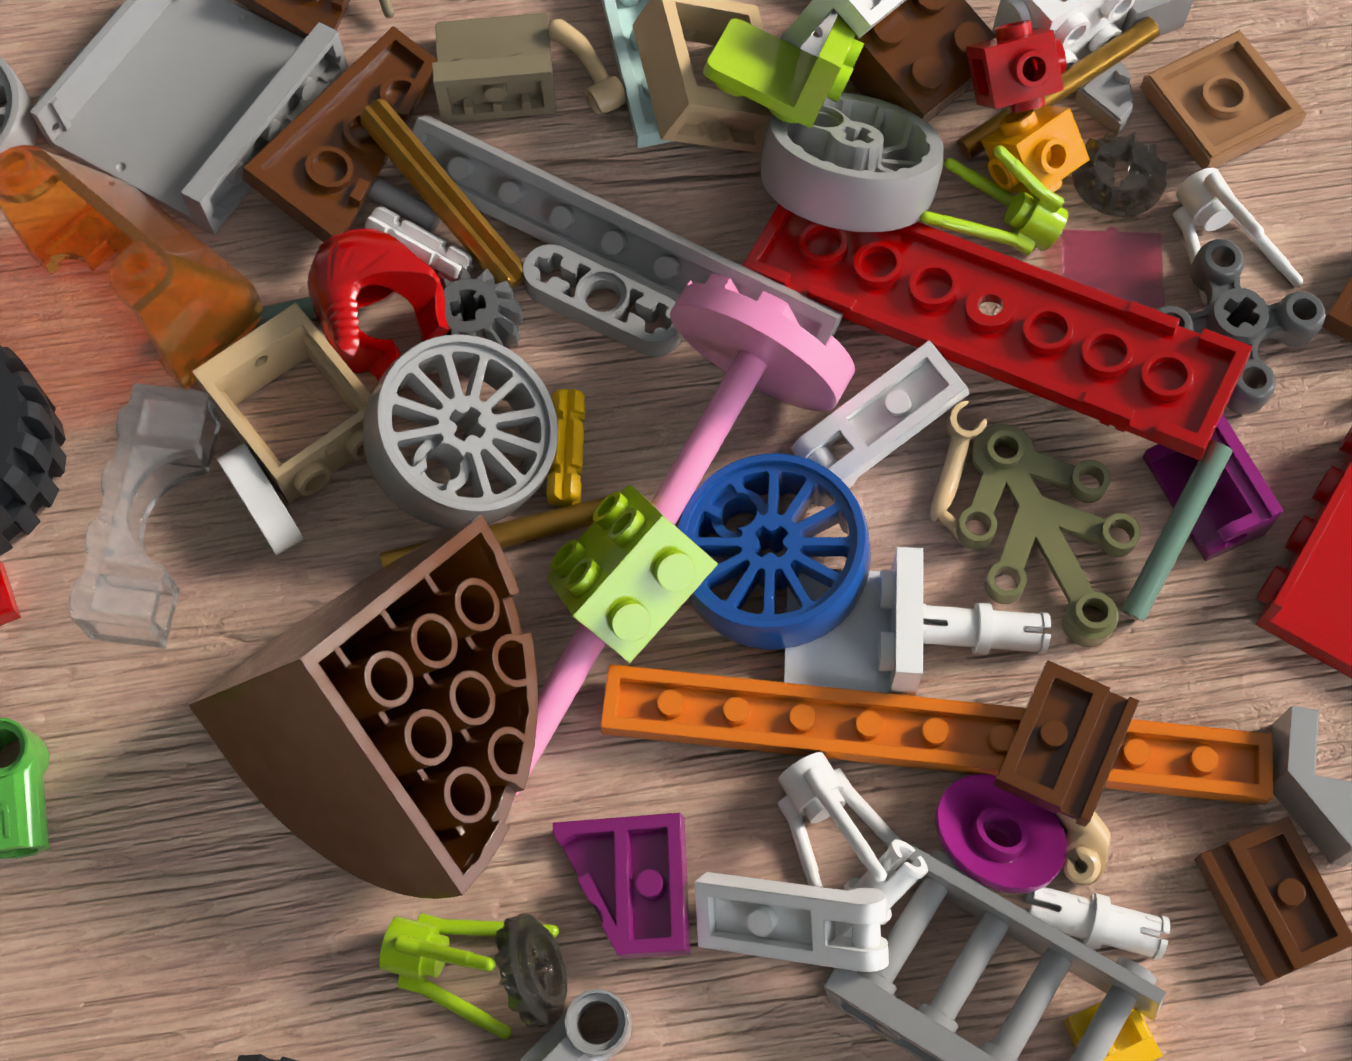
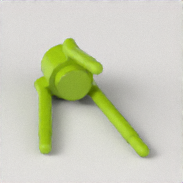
[920,145,1068,256]
[379,913,559,1040]

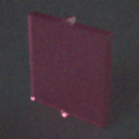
[1061,226,1165,309]

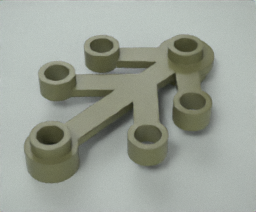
[956,424,1141,647]

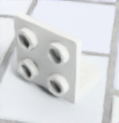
[784,547,923,696]

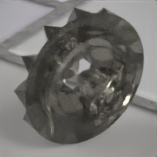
[1072,130,1168,217]
[494,913,568,1028]

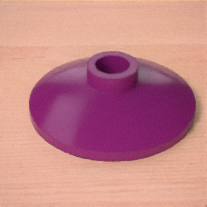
[935,774,1067,893]

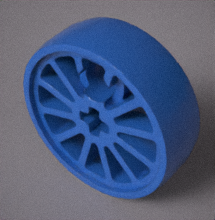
[678,453,871,650]

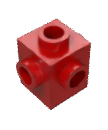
[966,20,1067,113]

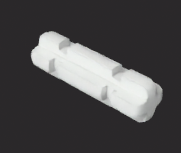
[364,207,473,282]

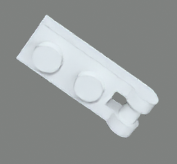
[791,340,969,488]
[695,872,889,972]

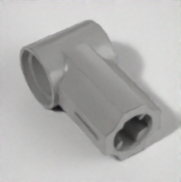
[519,989,633,1061]

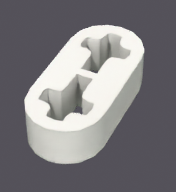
[216,443,304,556]

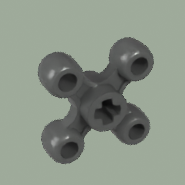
[1155,239,1326,415]

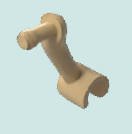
[548,19,626,114]
[930,401,987,539]

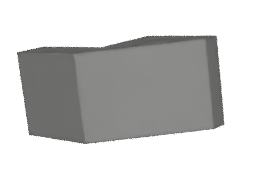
[1272,706,1352,866]

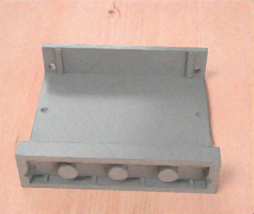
[30,0,348,235]

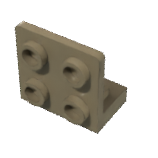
[432,13,556,123]

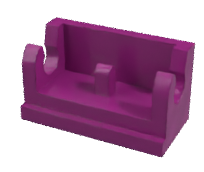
[1143,415,1284,562]

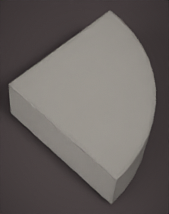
[1074,61,1133,136]

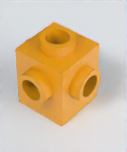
[981,105,1090,195]

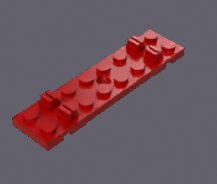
[742,204,1253,461]

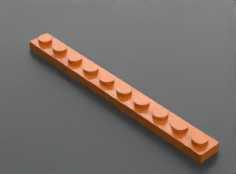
[601,664,1273,805]

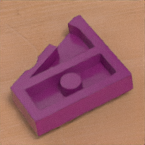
[553,812,690,959]

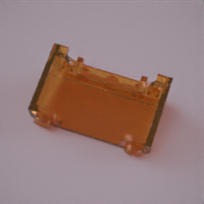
[0,145,263,389]

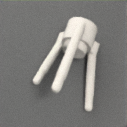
[1172,168,1303,306]
[777,752,906,887]

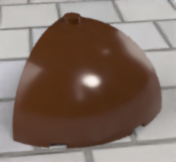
[189,515,538,899]

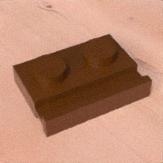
[993,660,1139,827]
[1194,816,1352,986]

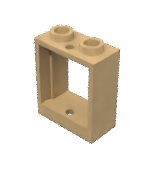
[632,0,772,153]
[192,303,371,504]

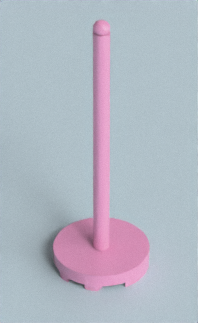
[512,274,855,804]

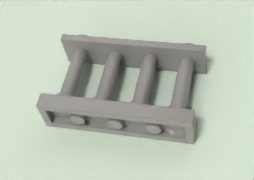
[824,845,1166,1061]

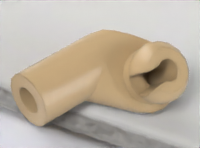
[1056,811,1110,885]

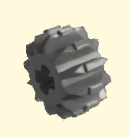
[438,266,523,347]

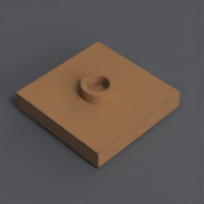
[1140,30,1307,170]

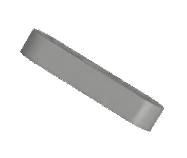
[523,244,682,356]

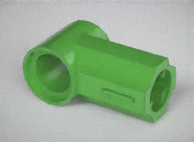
[0,718,50,859]

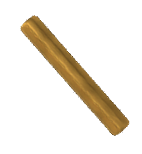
[360,99,524,289]

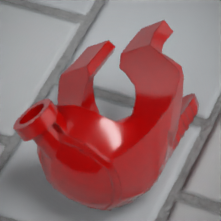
[307,229,449,381]

